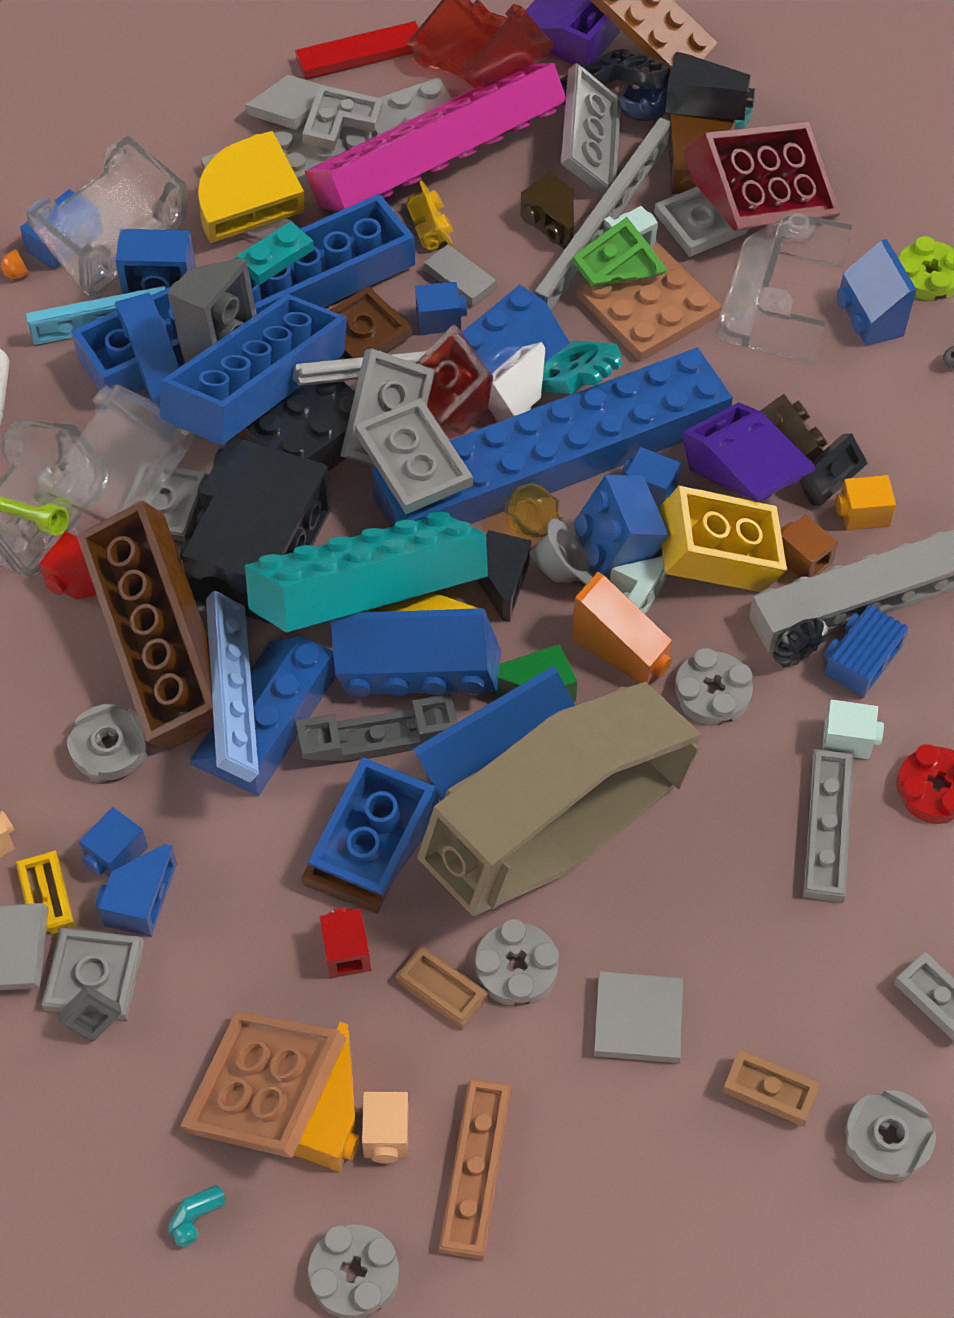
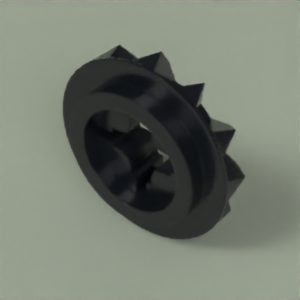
[773,617,829,668]

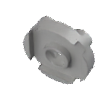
[674,648,753,725]
[67,704,149,783]
[475,919,559,1006]
[845,1090,936,1182]
[308,1224,400,1318]

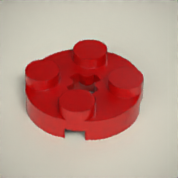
[896,744,954,824]

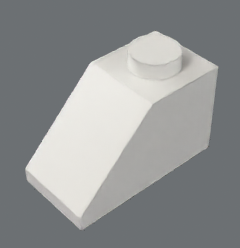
[475,342,545,422]

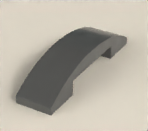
[295,694,458,761]

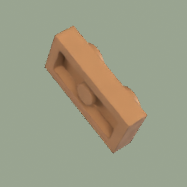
[722,1049,821,1127]

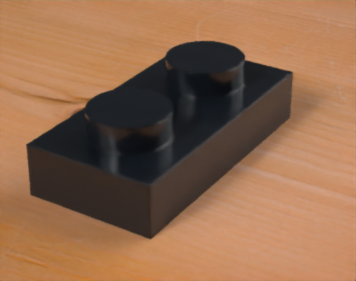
[799,433,868,506]

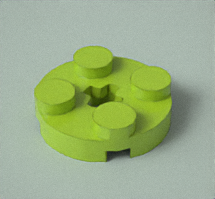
[898,236,954,301]

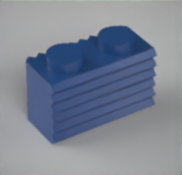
[823,605,909,697]

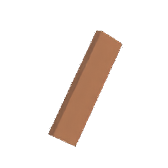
[439,1078,512,1261]

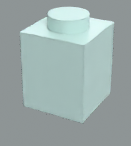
[822,700,884,760]

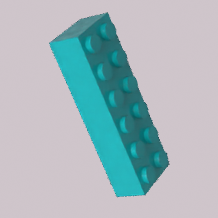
[245,512,488,632]

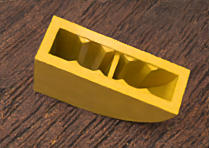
[198,130,304,243]

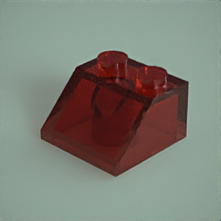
[416,325,494,435]

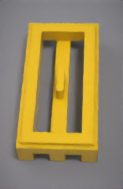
[16,850,75,934]

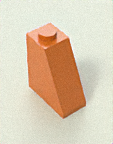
[572,572,672,685]

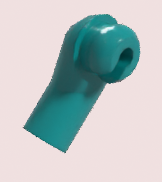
[168,1185,225,1247]

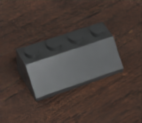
[168,258,257,363]

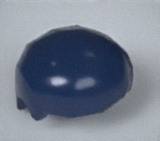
[619,84,668,121]

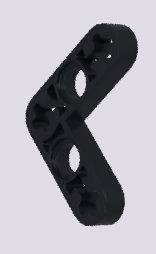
[560,49,671,105]

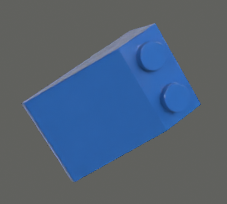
[308,757,439,897]

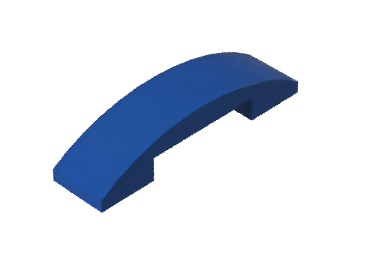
[114,292,187,438]

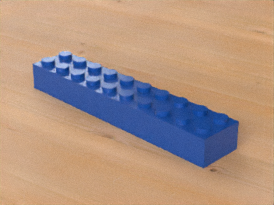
[71,193,415,405]
[372,347,733,527]

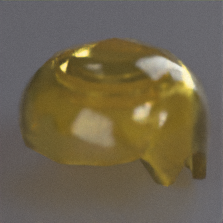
[505,483,563,540]

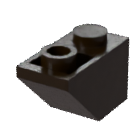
[520,172,574,249]

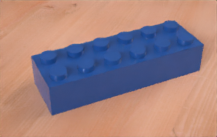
[160,294,347,445]

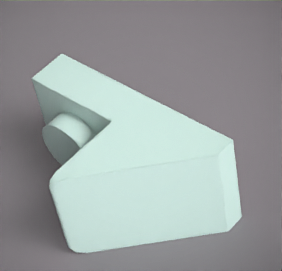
[610,556,667,614]

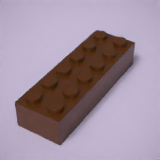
[77,501,214,750]

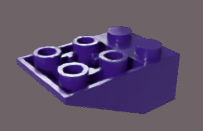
[507,0,620,67]
[681,402,815,502]

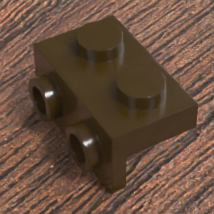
[760,394,828,460]

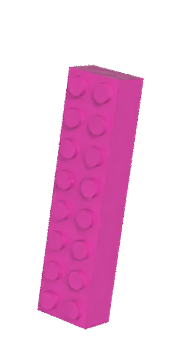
[304,63,566,213]

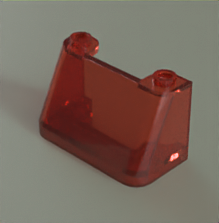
[406,0,554,88]

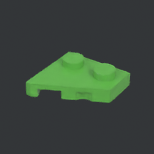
[571,217,667,287]

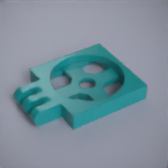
[541,340,623,394]

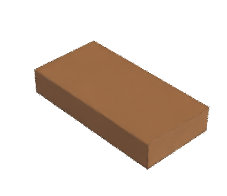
[396,945,488,1030]

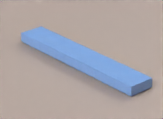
[206,591,259,782]

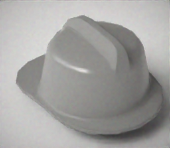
[530,519,595,585]

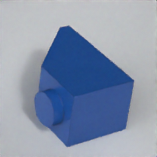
[96,844,177,937]

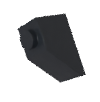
[477,530,532,622]

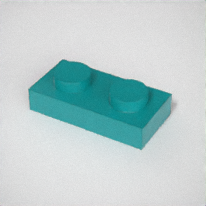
[236,221,314,285]

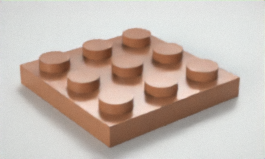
[577,243,723,362]
[180,1011,346,1158]

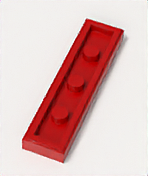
[295,21,426,79]

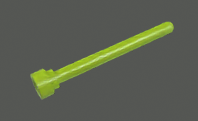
[0,496,69,536]

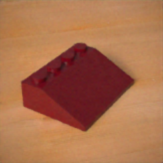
[683,122,841,231]

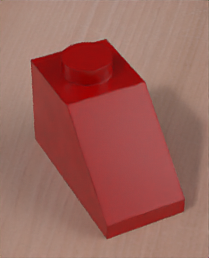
[39,531,97,599]

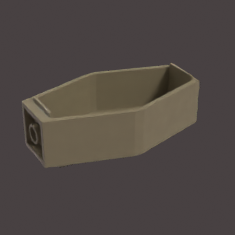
[417,682,702,916]

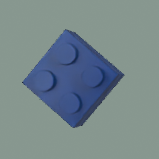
[115,229,196,294]
[573,474,669,581]

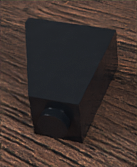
[666,52,756,121]

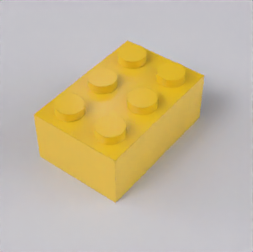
[658,486,787,592]

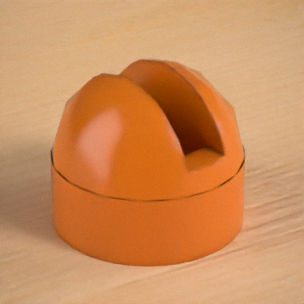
[0,249,30,280]

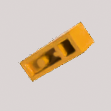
[294,1022,361,1172]

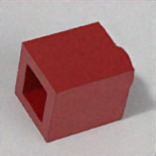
[319,908,371,979]

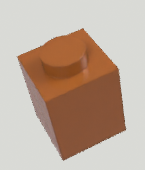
[781,514,838,578]

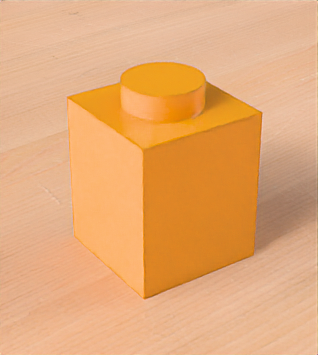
[835,475,896,531]

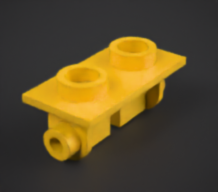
[406,181,454,251]

